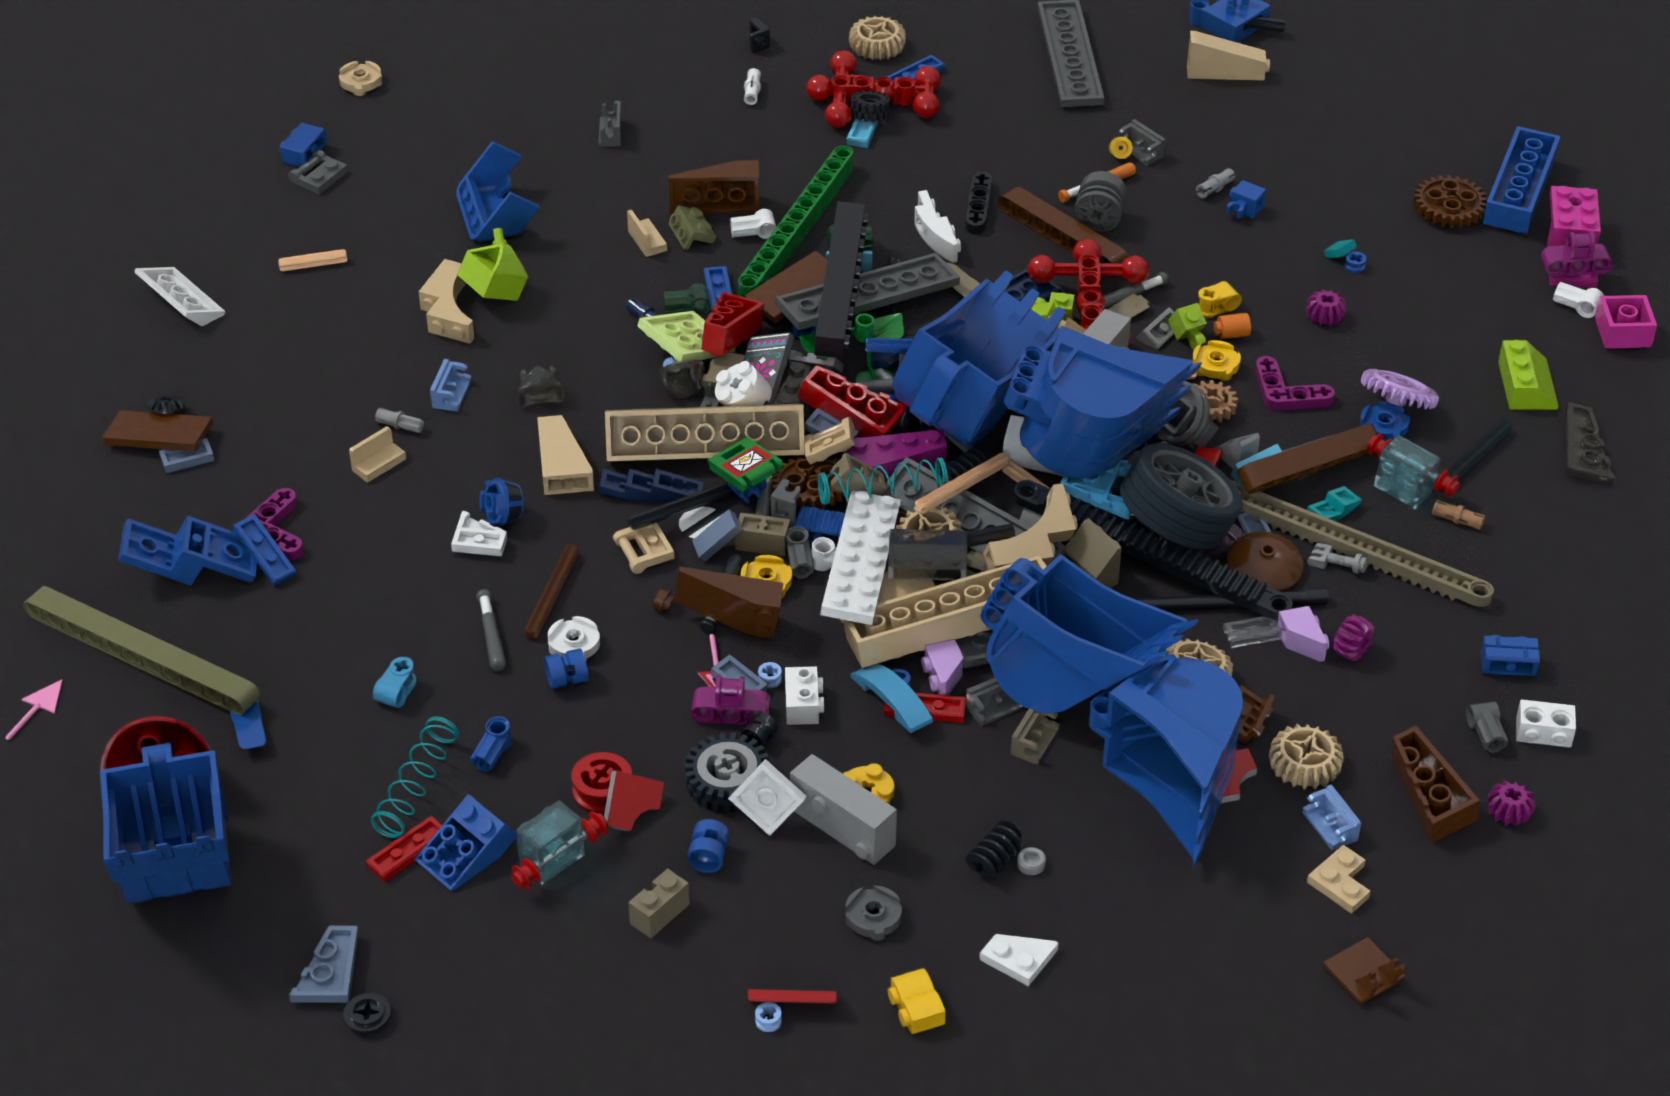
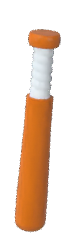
[1058,162,1136,203]

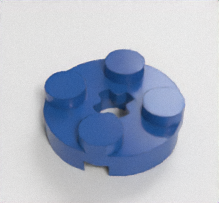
[1360,402,1410,444]

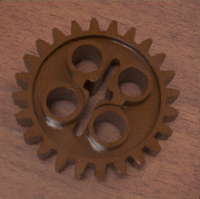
[1413,175,1488,228]
[771,455,845,509]

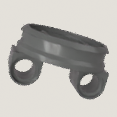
[1159,381,1219,447]

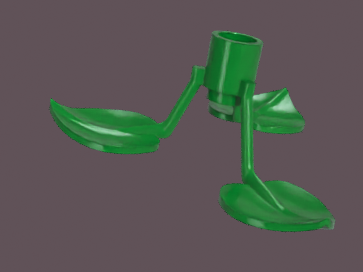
[800,313,904,395]

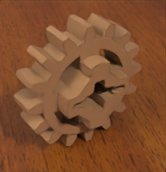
[1186,380,1238,423]

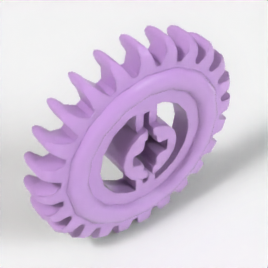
[1361,369,1439,409]

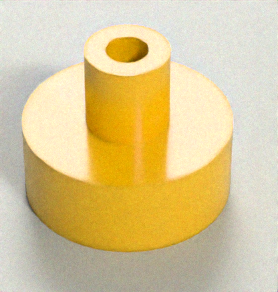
[1109,137,1133,159]

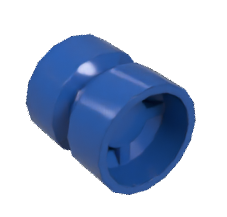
[544,648,589,689]
[687,819,730,873]

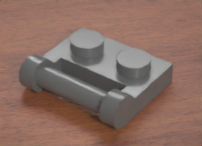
[288,150,348,195]

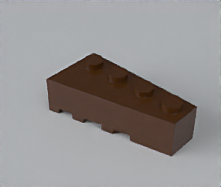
[1392,725,1480,844]

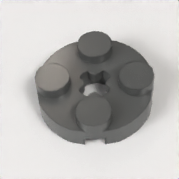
[846,886,902,941]

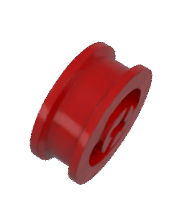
[571,752,632,814]

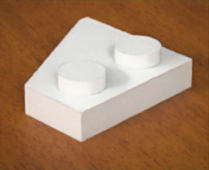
[451,511,507,556]
[980,934,1059,986]

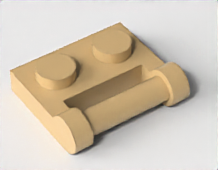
[804,417,855,464]
[613,523,675,574]

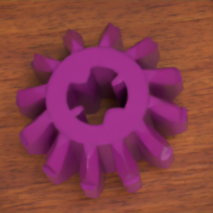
[1306,289,1346,327]
[1333,614,1374,661]
[1487,780,1535,827]

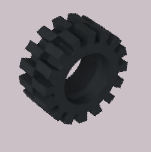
[850,90,890,122]

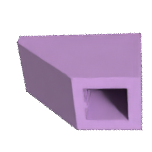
[1277,606,1329,662]
[921,639,963,696]

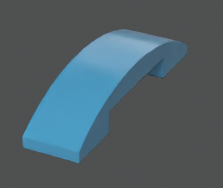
[851,664,933,733]

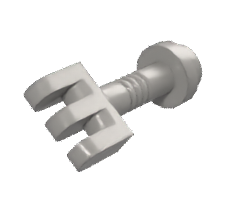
[1307,543,1368,574]

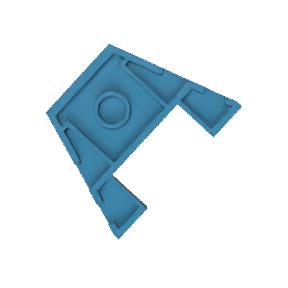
[1061,460,1132,520]

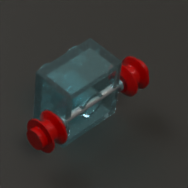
[1367,433,1460,509]
[511,800,608,890]

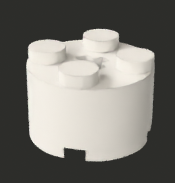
[715,361,772,406]

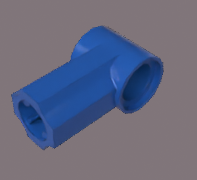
[470,716,512,773]

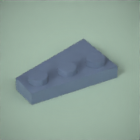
[289,926,359,1002]

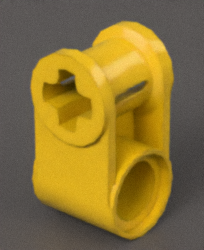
[1198,281,1242,318]

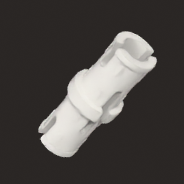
[744,68,761,105]

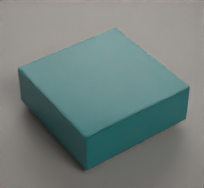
[1324,239,1357,259]

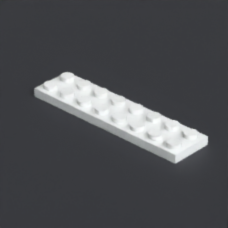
[820,491,901,625]

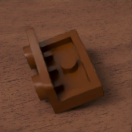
[1238,685,1275,745]

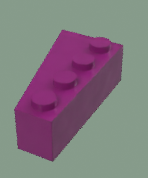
[845,430,947,481]

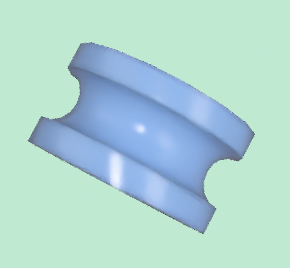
[758,662,782,688]
[755,1002,782,1032]

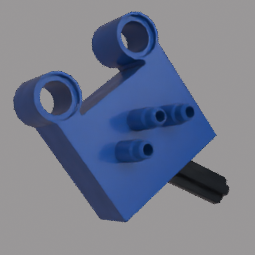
[1189,0,1286,43]

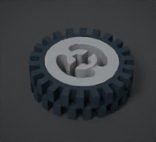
[685,733,770,813]

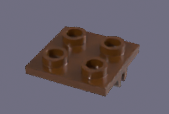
[1323,937,1406,1005]

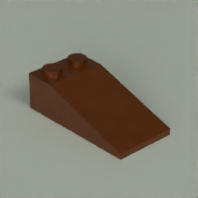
[668,160,760,214]
[673,566,783,638]

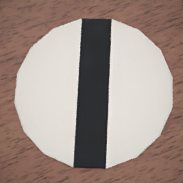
[679,507,723,538]

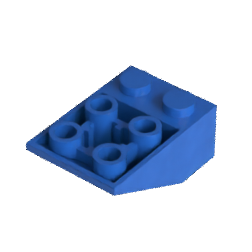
[414,794,518,892]

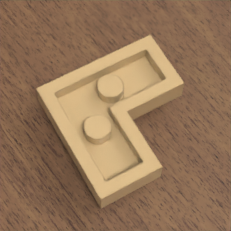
[1307,845,1370,914]

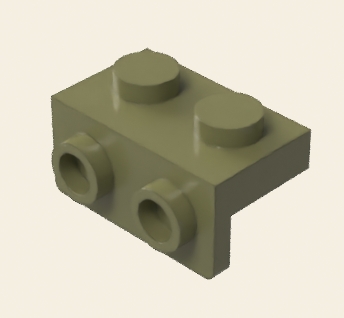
[669,206,717,250]

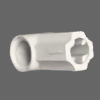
[730,209,776,239]
[1553,282,1604,318]
[811,537,837,571]

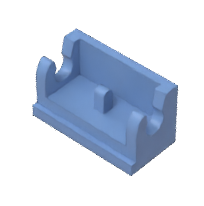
[430,359,471,412]
[1302,785,1361,851]

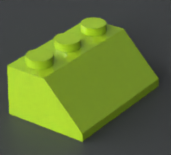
[1498,340,1559,410]

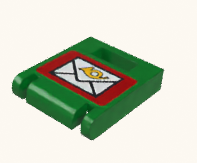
[708,437,784,492]

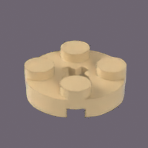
[339,61,382,96]

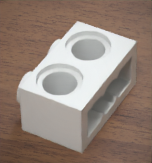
[1516,700,1576,747]

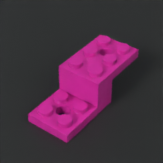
[1547,186,1601,289]

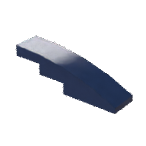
[597,469,704,503]

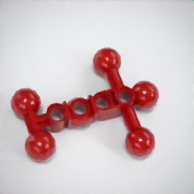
[806,50,941,129]
[1027,238,1149,345]

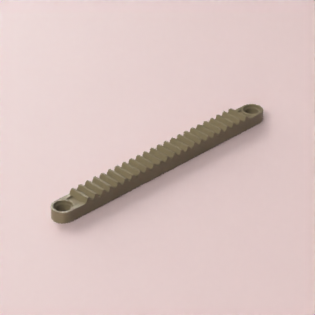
[1231,480,1494,607]

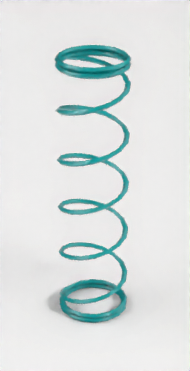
[818,457,948,505]
[371,717,459,838]

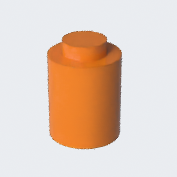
[1214,313,1251,339]

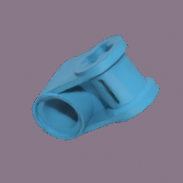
[373,657,417,708]

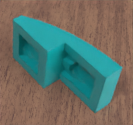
[1307,486,1362,521]

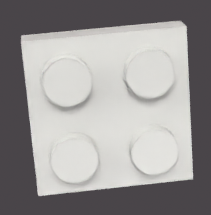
[728,759,807,836]

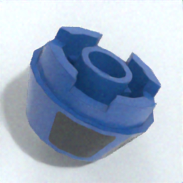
[479,477,524,527]

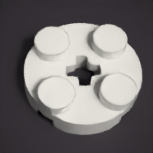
[548,616,600,660]

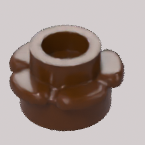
[652,588,674,613]

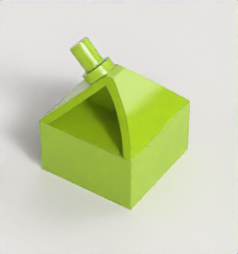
[457,228,528,301]

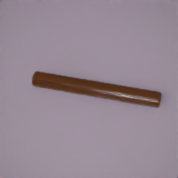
[524,544,579,639]

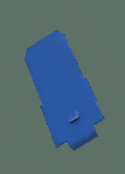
[230,700,266,750]

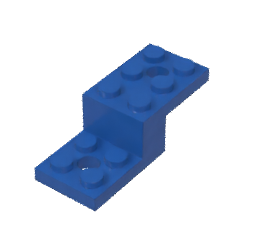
[118,516,257,586]

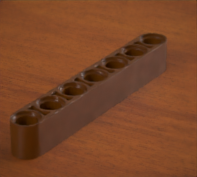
[998,186,1128,264]
[1237,423,1378,494]

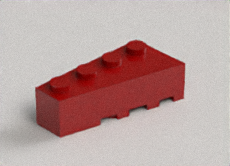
[701,292,765,356]
[797,365,908,438]

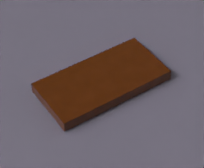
[744,251,828,323]
[102,410,213,452]

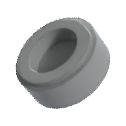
[1017,847,1046,875]

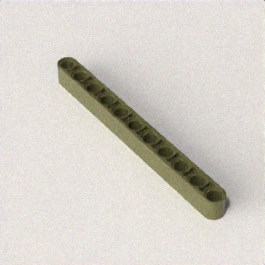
[23,586,261,715]

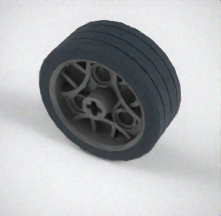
[1120,444,1243,550]

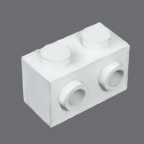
[785,667,824,725]

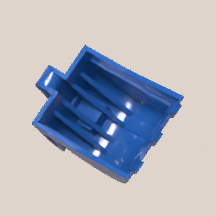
[891,270,1066,448]
[1004,326,1202,478]
[980,554,1199,713]
[1089,655,1243,868]
[100,743,232,904]

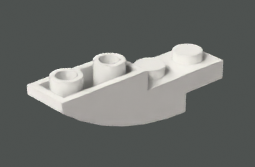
[914,190,961,263]

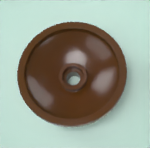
[1226,531,1304,592]

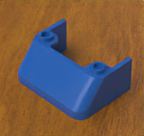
[456,141,540,242]

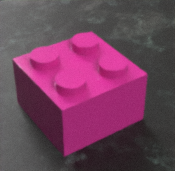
[1595,295,1657,348]

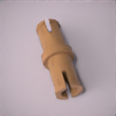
[1432,499,1486,530]

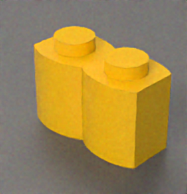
[888,968,945,1034]

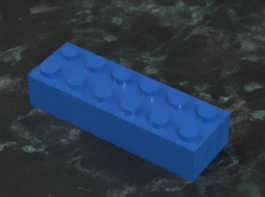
[1483,126,1561,234]

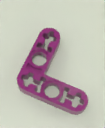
[1255,356,1335,411]
[246,488,304,561]

